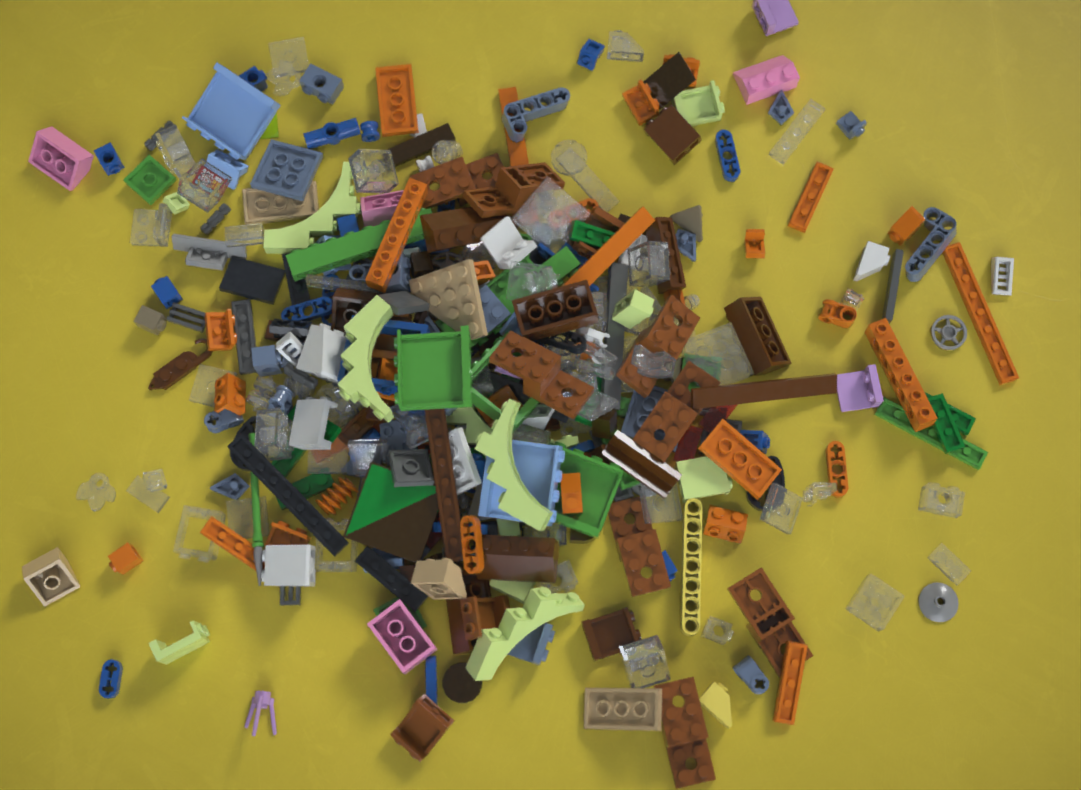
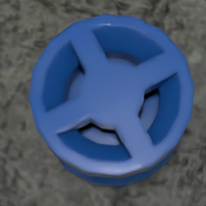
[360,121,380,142]

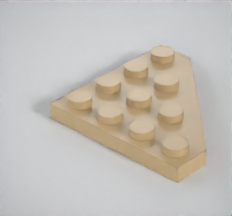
[409,259,488,340]

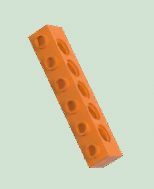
[365,177,428,293]
[865,318,938,432]

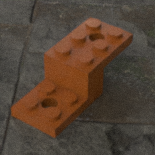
[410,152,504,209]
[462,162,565,218]
[615,295,700,398]
[489,330,594,420]
[632,361,721,462]
[608,495,671,597]
[727,567,813,678]
[653,676,716,789]

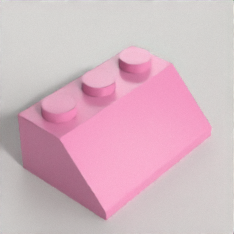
[733,55,800,105]
[28,126,94,191]
[360,190,404,227]

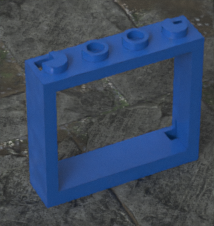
[337,315,430,395]

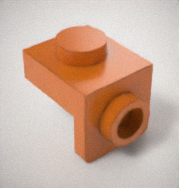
[744,229,765,258]

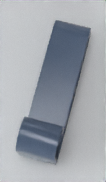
[502,87,570,142]
[905,207,957,282]

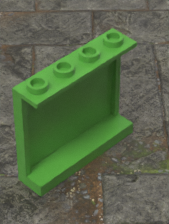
[394,325,473,411]
[549,441,624,539]

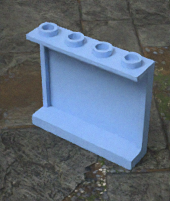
[182,62,281,160]
[478,440,565,526]

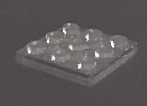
[511,176,590,254]
[681,323,754,388]

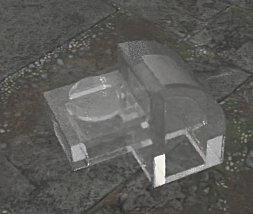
[631,344,676,379]

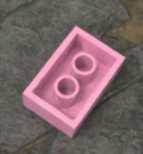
[367,599,438,674]

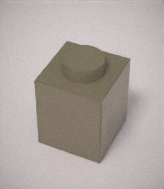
[133,305,167,336]

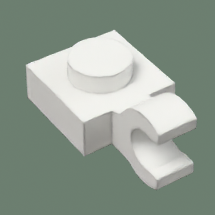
[575,327,610,348]

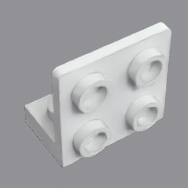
[480,216,537,269]

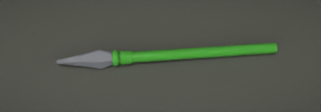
[249,433,264,586]

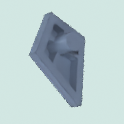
[768,90,794,125]
[676,229,696,262]
[210,473,250,501]

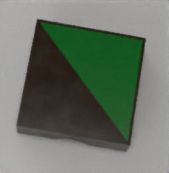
[343,461,439,563]

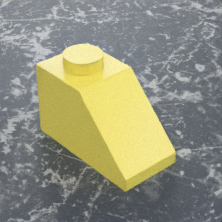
[699,682,732,729]

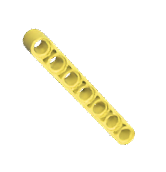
[680,498,702,637]

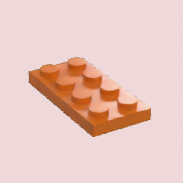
[375,64,419,137]
[698,419,782,500]

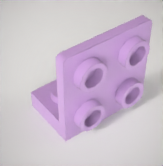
[752,0,799,36]
[837,364,884,412]

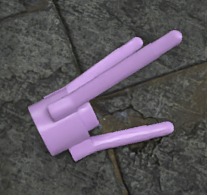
[244,691,277,736]

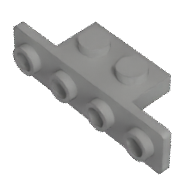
[171,234,247,271]

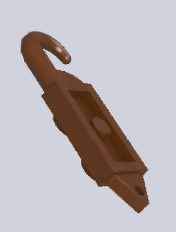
[148,338,213,390]

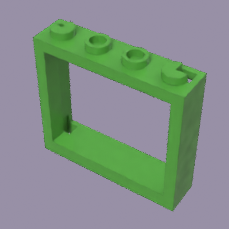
[471,332,540,434]

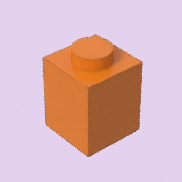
[108,542,143,575]

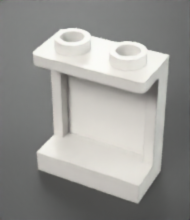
[289,396,338,450]

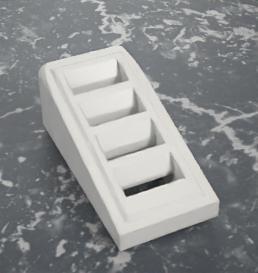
[991,257,1014,296]
[276,332,303,368]

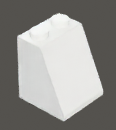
[296,323,349,383]
[261,545,317,587]

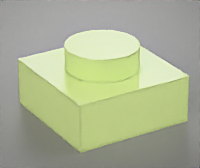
[162,192,190,214]

